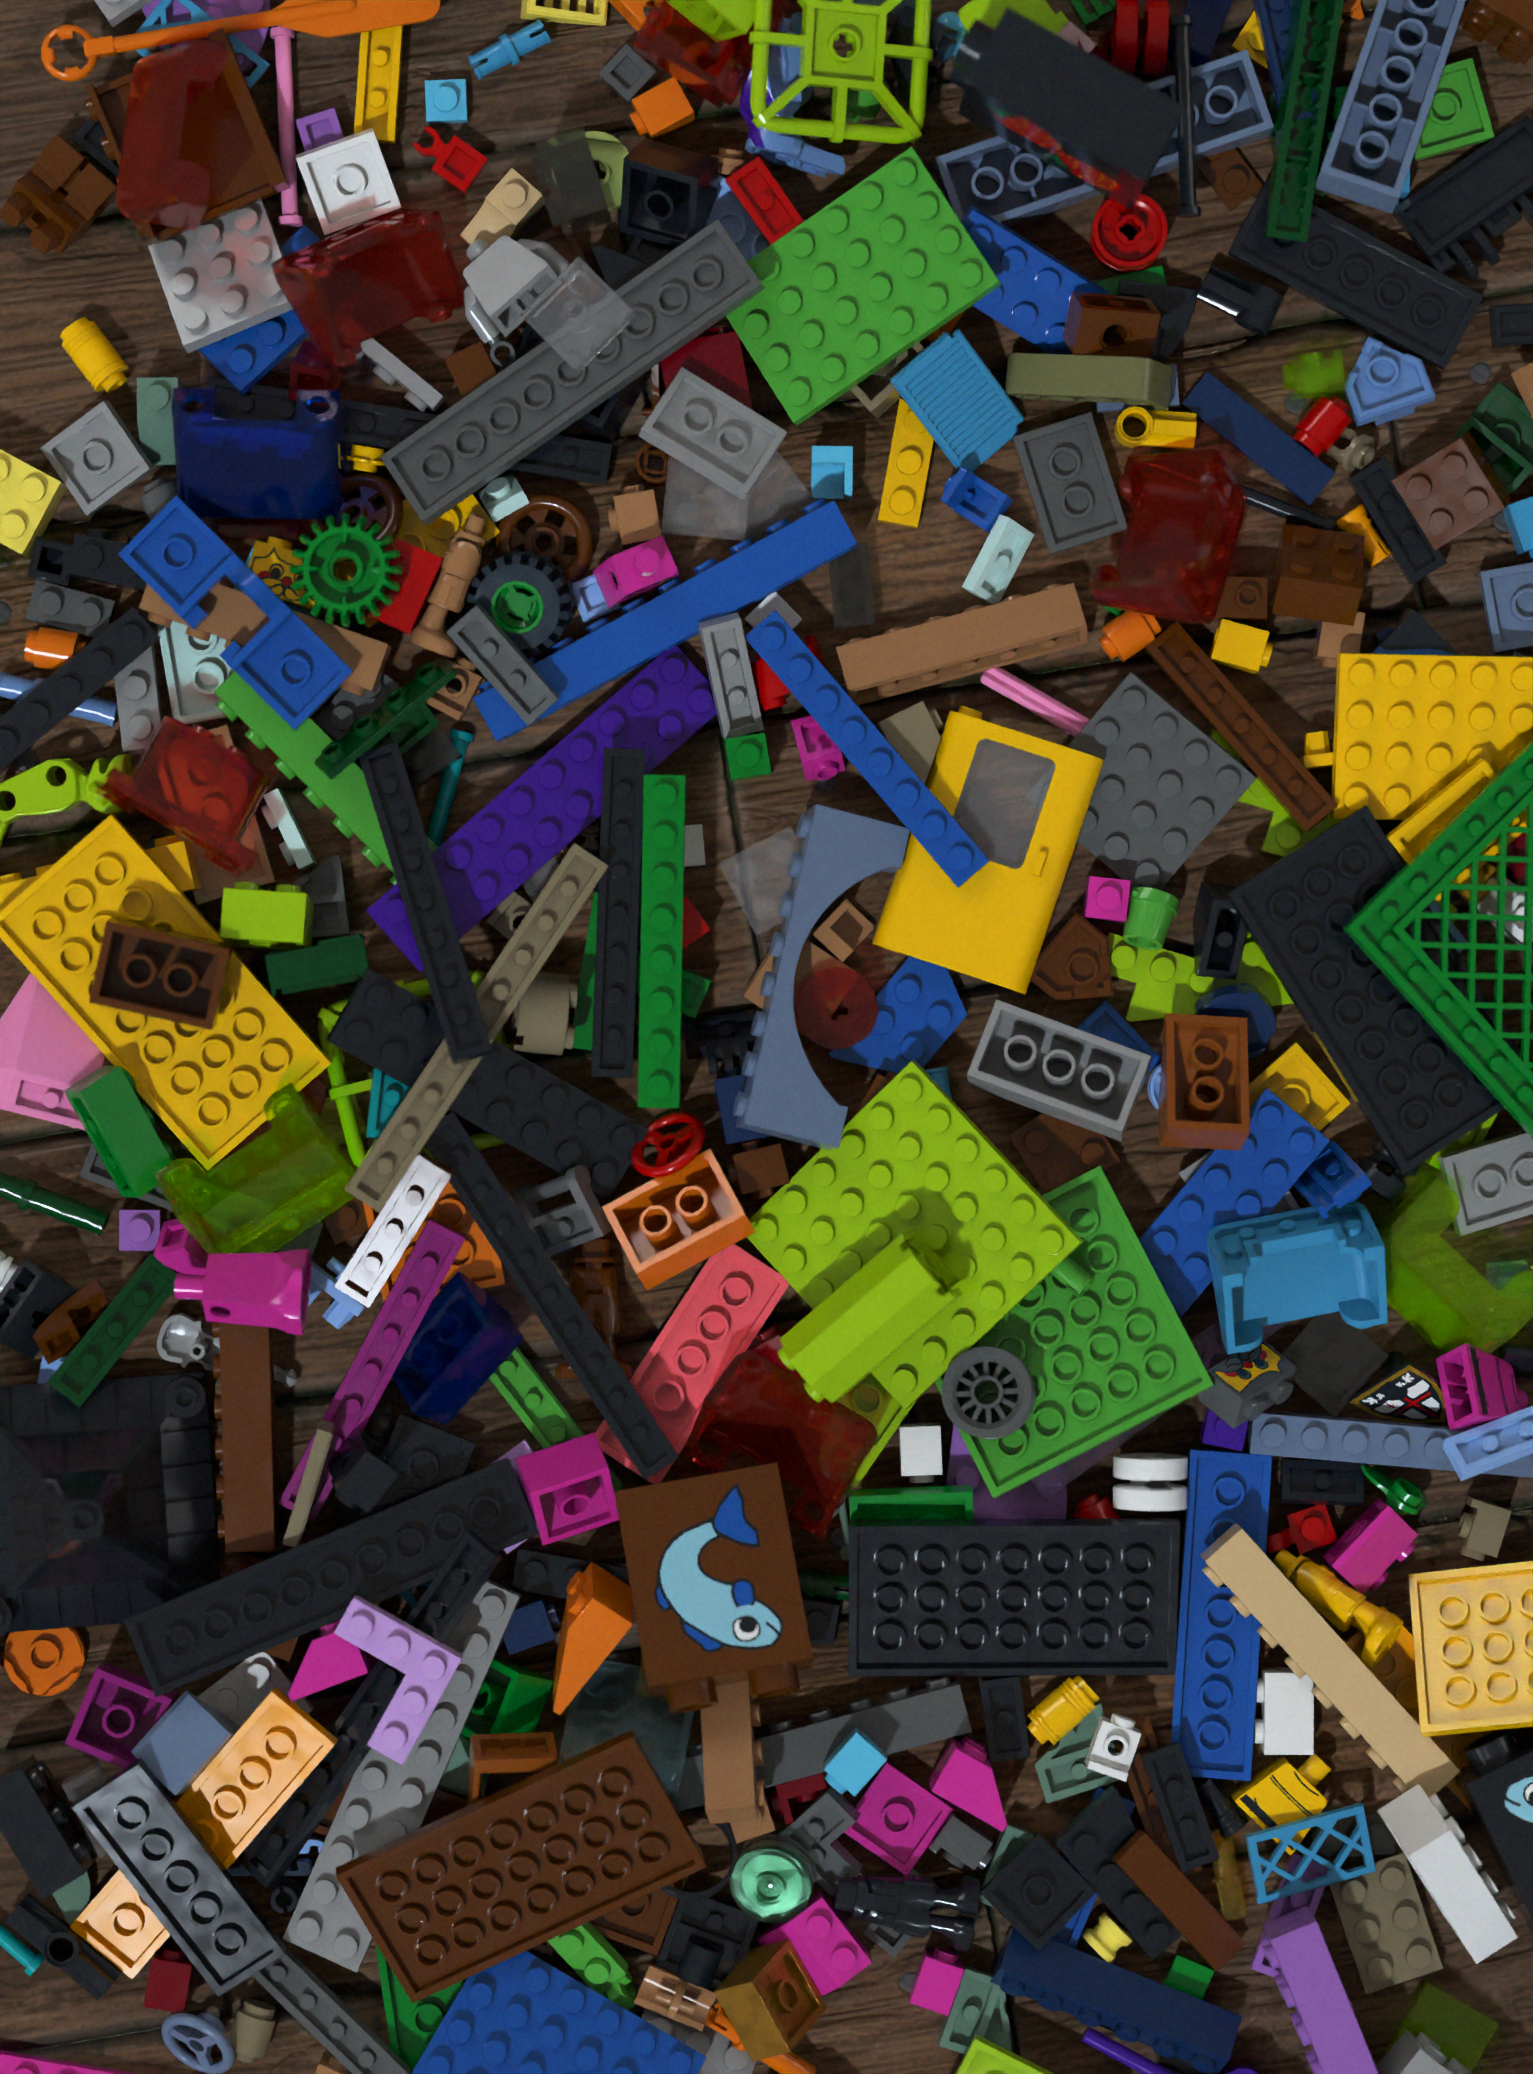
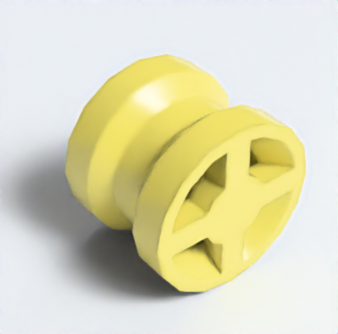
[1082,1911,1133,1963]

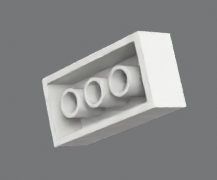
[1377,1784,1518,1964]

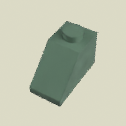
[137,377,184,466]

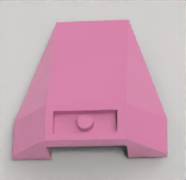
[0,972,114,1131]

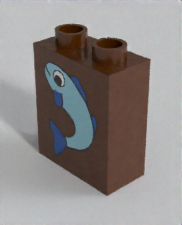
[614,1462,813,1713]

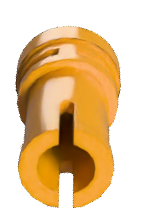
[1335,504,1392,567]

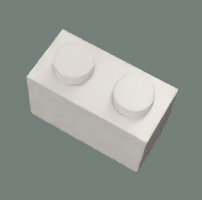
[1254,1667,1314,1755]

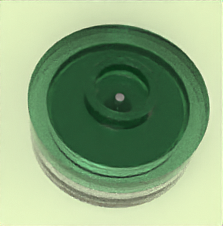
[730,1834,816,1923]

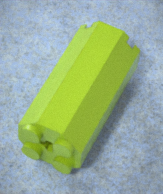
[777,1231,962,1403]

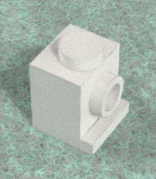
[1084,1713,1141,1782]

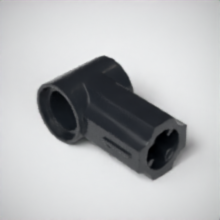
[1196,265,1284,336]

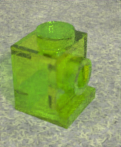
[1282,349,1345,400]

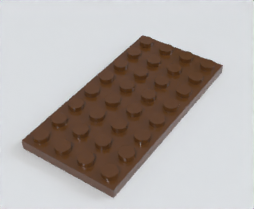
[336,1729,707,2003]

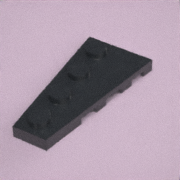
[1051,1785,1181,1960]

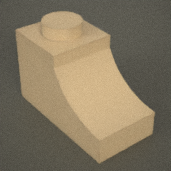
[460,168,545,246]

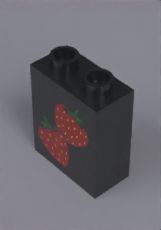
[948,7,1186,210]

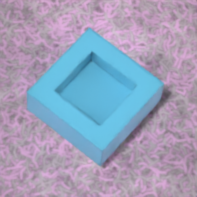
[425,79,468,124]

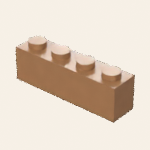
[701,1680,766,1824]

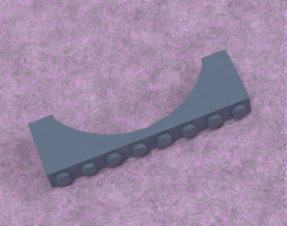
[733,804,910,1150]

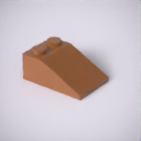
[1158,1013,1250,1151]

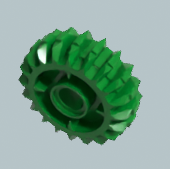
[290,514,403,627]

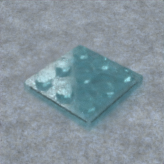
[558,1660,695,1798]

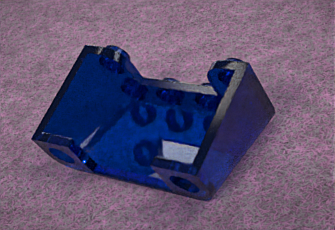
[171,388,346,519]

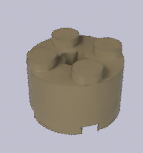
[511,971,578,1055]

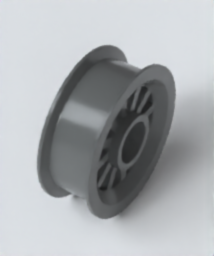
[941,1347,1035,1439]

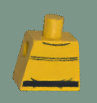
[1231,1752,1332,1856]

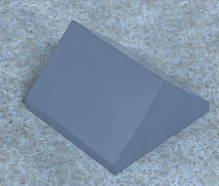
[131,1690,240,1796]

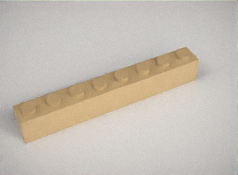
[1200,1523,1461,1798]

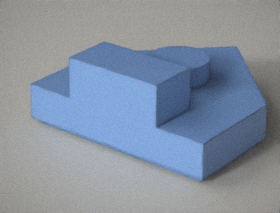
[1343,336,1436,427]

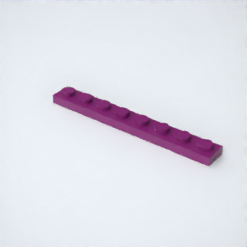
[278,1217,466,1522]

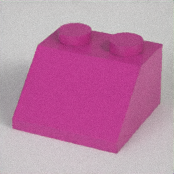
[516,1432,619,1546]
[1322,1497,1418,1594]
[288,1618,377,1701]
[928,1735,1007,1832]
[757,1888,872,1996]

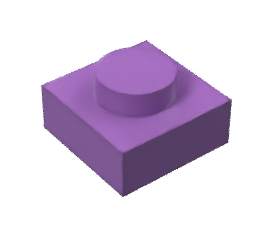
[295,108,344,151]
[119,1209,162,1251]

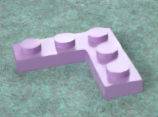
[334,1595,464,1765]

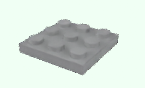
[148,200,302,353]

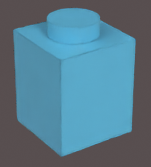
[823,1726,888,1797]

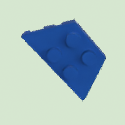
[828,956,967,1074]

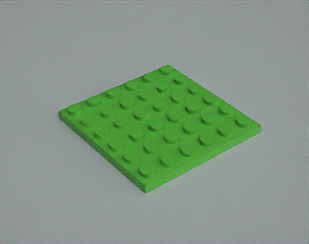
[935,1166,1214,1499]

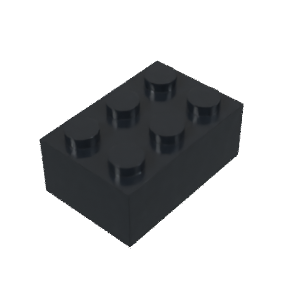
[0,1755,96,1899]

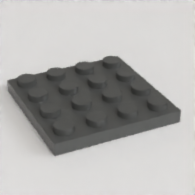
[1025,671,1257,890]

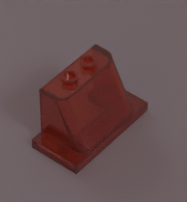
[95,716,272,877]

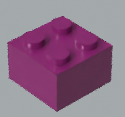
[65,1661,178,1768]

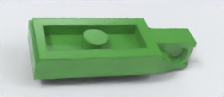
[547,1922,638,2010]

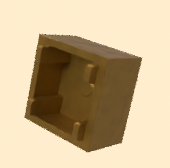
[714,1939,827,2062]

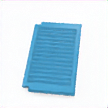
[889,329,1025,472]

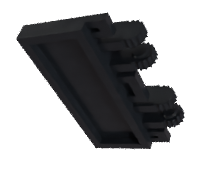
[1393,116,1533,281]

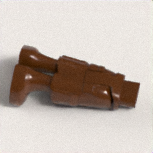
[556,1239,633,1379]

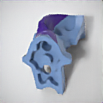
[739,12,846,178]

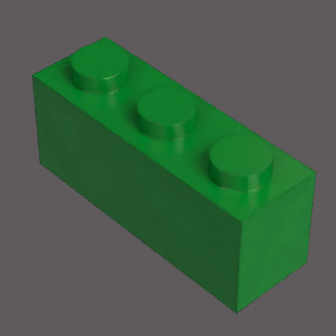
[64,1065,178,1198]

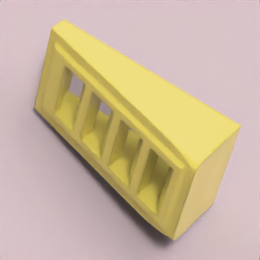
[520,0,608,26]

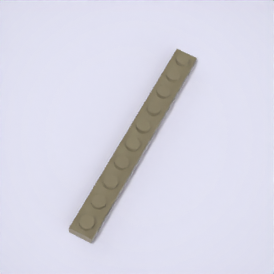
[344,843,608,1213]

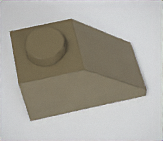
[878,701,944,784]

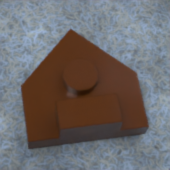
[1031,912,1113,1001]

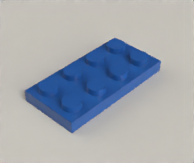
[961,205,1109,355]
[198,225,362,396]

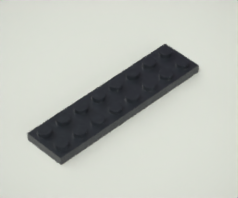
[326,968,649,1201]

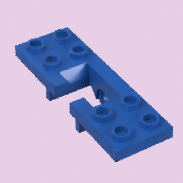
[118,496,354,731]

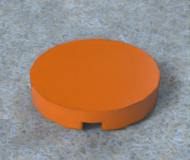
[3,1627,86,1696]

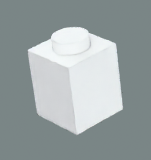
[899,1422,943,1483]

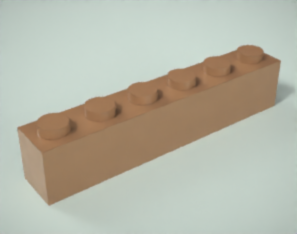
[836,583,1088,705]
[139,584,392,697]

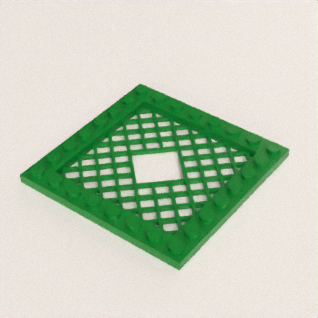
[1343,739,1533,1139]

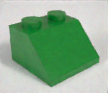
[462,1655,553,1739]

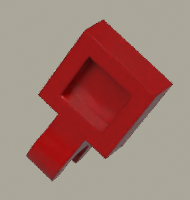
[1266,1504,1338,1554]

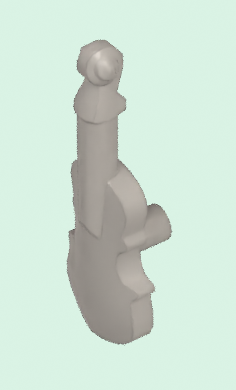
[157,1313,298,1388]

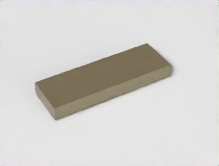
[282,1419,335,1547]

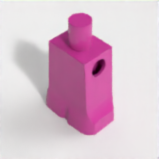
[174,1249,312,1335]

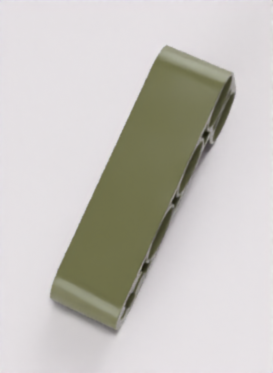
[1005,353,1174,410]

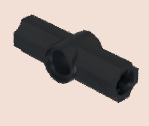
[5,1892,122,2000]

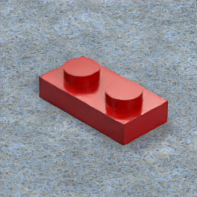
[725,156,804,246]

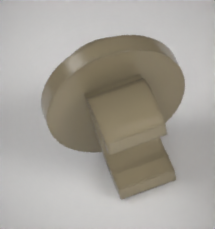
[1329,428,1375,473]

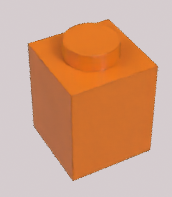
[629,76,695,141]

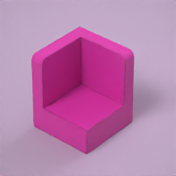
[153,1214,224,1275]

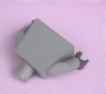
[463,235,592,367]

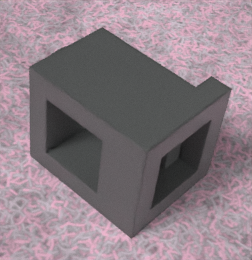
[929,1810,994,1872]

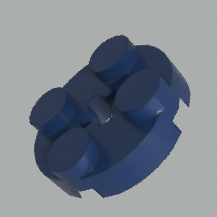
[1194,982,1276,1061]

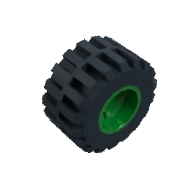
[467,549,575,656]

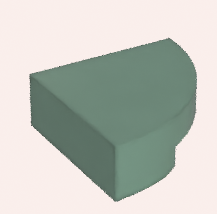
[52,1869,92,1925]

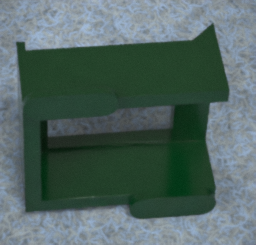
[262,933,369,996]

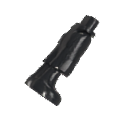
[834,1874,980,1952]

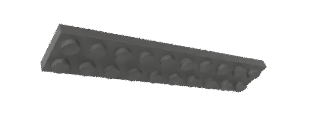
[380,219,765,526]

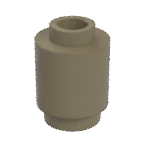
[228,1998,277,2063]

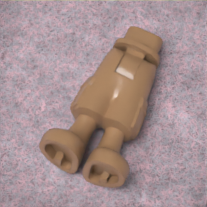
[410,513,488,658]

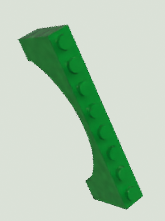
[638,775,687,1108]

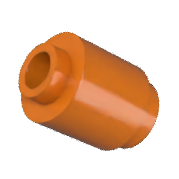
[1098,604,1162,662]
[24,627,87,670]

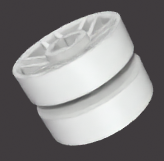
[1113,1453,1188,1511]

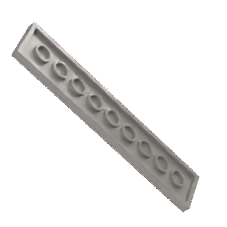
[283,1579,521,1973]

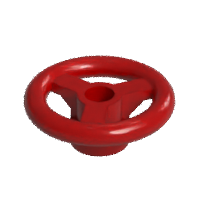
[631,1111,706,1178]

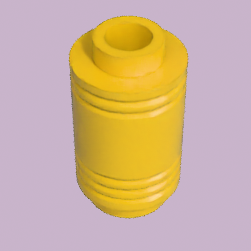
[60,317,129,393]
[1026,1675,1100,1745]

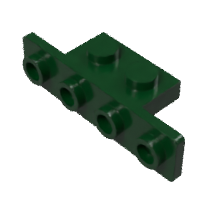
[314,658,457,779]

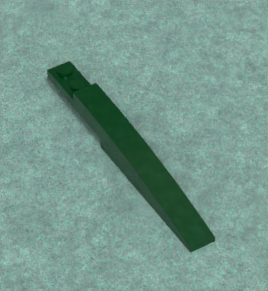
[1265,0,1344,243]

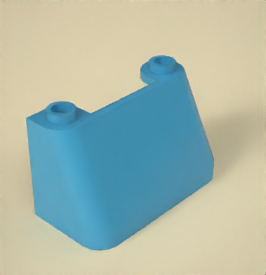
[1207,1201,1388,1355]

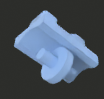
[308,1256,366,1329]

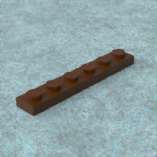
[1145,621,1338,834]

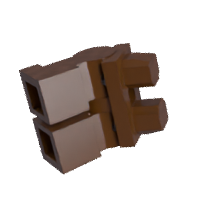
[0,134,122,255]

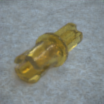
[1211,1836,1247,1920]

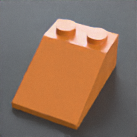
[553,1562,633,1715]

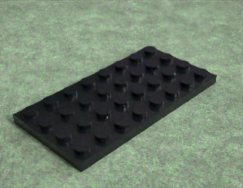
[1226,806,1532,1174]
[848,1518,1180,1677]

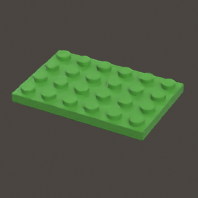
[726,147,1002,426]

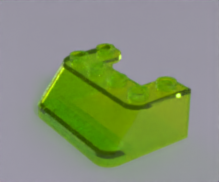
[154,1082,356,1254]
[1377,1175,1533,1356]

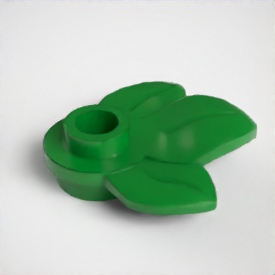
[1361,1463,1427,1516]

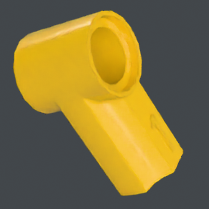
[1114,406,1197,449]

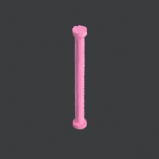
[270,27,303,227]

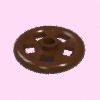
[310,474,404,563]
[496,493,593,583]

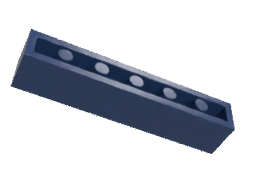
[990,1927,1242,2074]

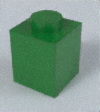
[724,733,771,782]

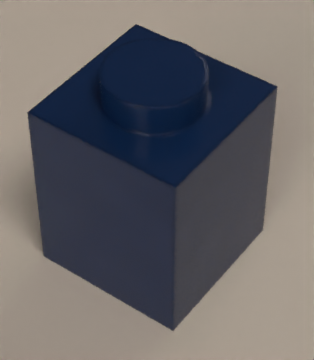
[503,1595,562,1655]

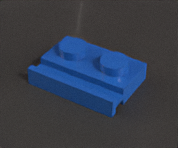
[1293,1140,1372,1220]

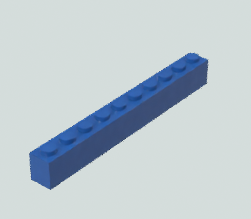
[473,498,859,742]

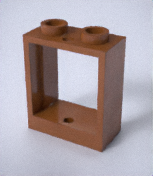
[467,1732,557,1806]

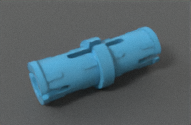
[467,18,551,80]

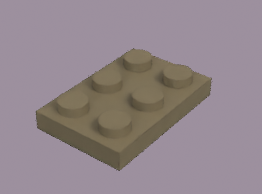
[1328,1850,1443,1994]

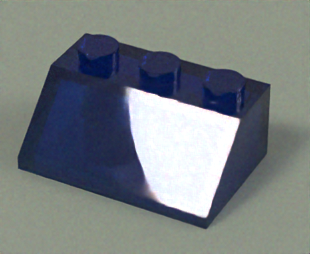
[392,1271,524,1425]

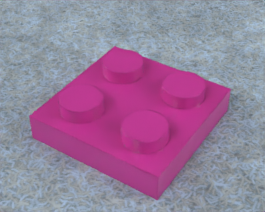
[844,1761,954,1875]

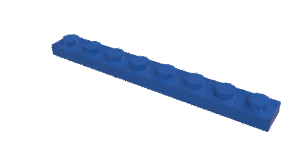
[744,610,990,888]

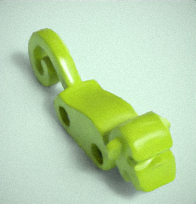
[0,754,136,848]

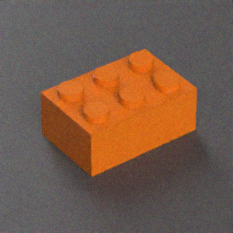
[602,1149,755,1291]

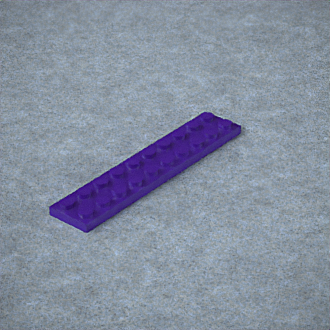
[366,646,717,974]

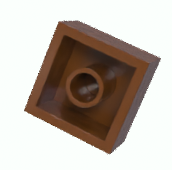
[1392,431,1511,550]
[1272,524,1364,626]

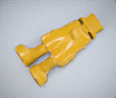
[1273,1548,1404,1670]

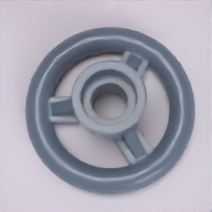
[161,2012,235,2074]

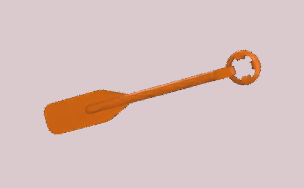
[41,0,441,81]

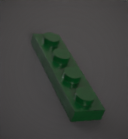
[47,1254,177,1408]

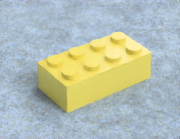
[0,449,68,559]

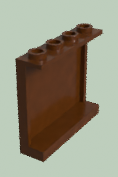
[84,28,291,245]

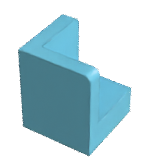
[811,446,853,500]

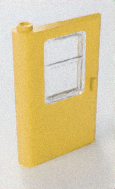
[872,705,1104,994]

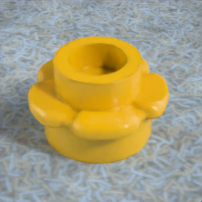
[346,444,385,473]

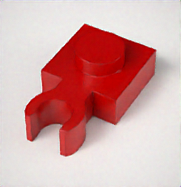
[413,126,489,195]

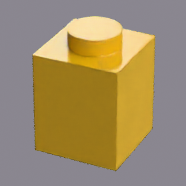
[1209,618,1273,674]

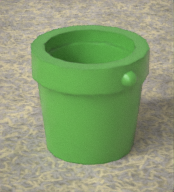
[1123,887,1180,950]

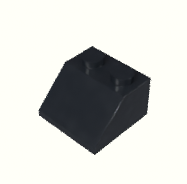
[620,138,719,248]

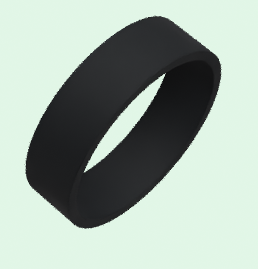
[661,1807,738,1901]

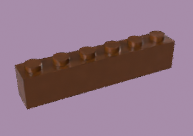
[212,1322,279,1552]

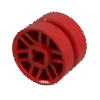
[1111,0,1169,76]
[1089,194,1168,275]

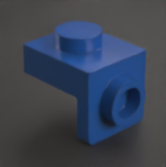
[941,466,1013,533]

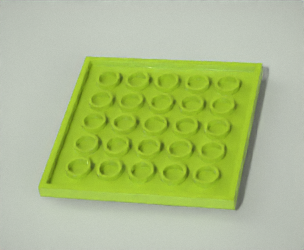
[747,1060,1083,1410]

